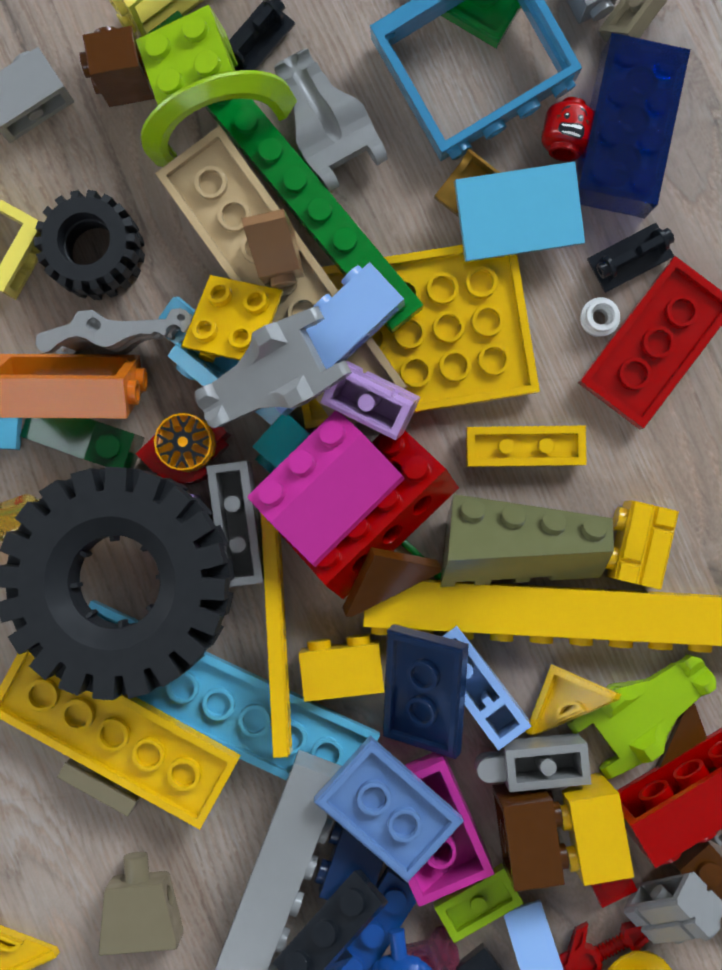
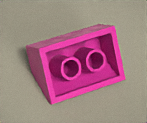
[247,410,405,567]
[405,752,495,907]

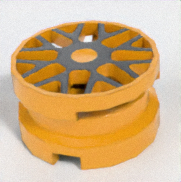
[154,413,216,472]

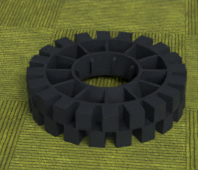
[0,467,234,700]

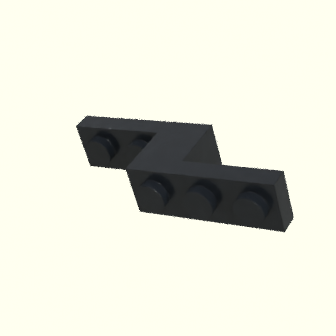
[273,869,388,970]

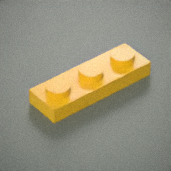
[465,425,587,467]

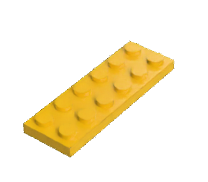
[0,651,241,830]

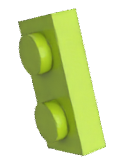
[433,863,524,943]

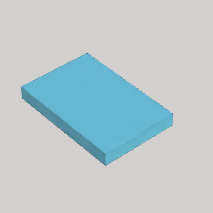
[454,161,585,262]

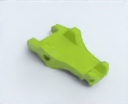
[566,653,716,779]

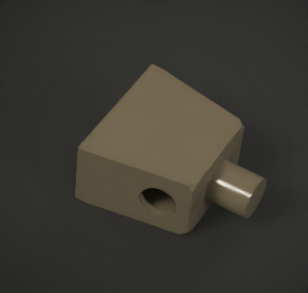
[99,851,184,956]

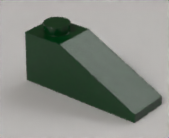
[20,418,145,468]

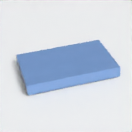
[314,735,464,883]

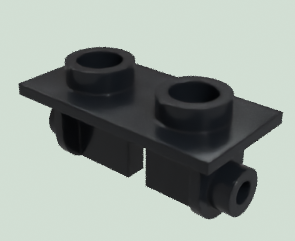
[229,0,295,71]
[587,223,674,293]

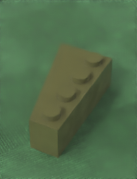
[440,494,614,587]

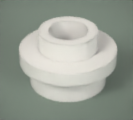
[580,297,620,337]

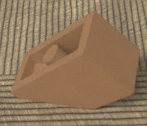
[241,209,304,288]

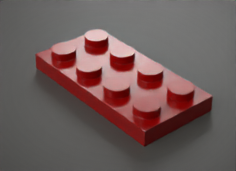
[577,256,722,430]

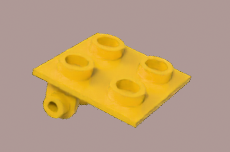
[181,275,284,363]

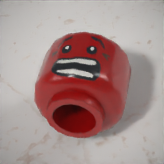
[541,97,596,162]

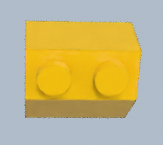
[560,773,634,886]

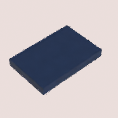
[383,624,469,759]

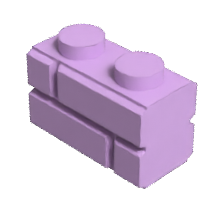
[320,361,420,440]

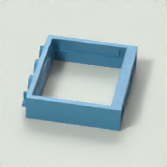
[370,0,582,161]

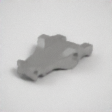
[274,49,388,192]
[195,306,352,428]
[35,308,193,355]

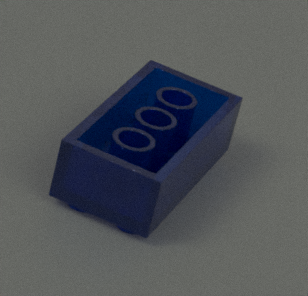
[576,33,691,219]

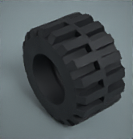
[34,190,145,300]

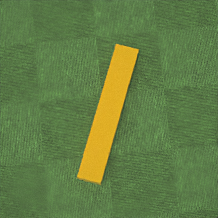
[261,513,293,758]

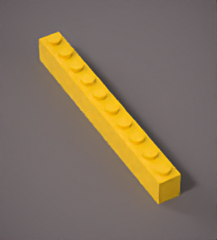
[363,579,722,653]

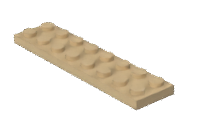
[155,125,407,426]

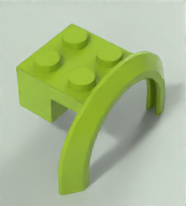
[136,5,297,167]

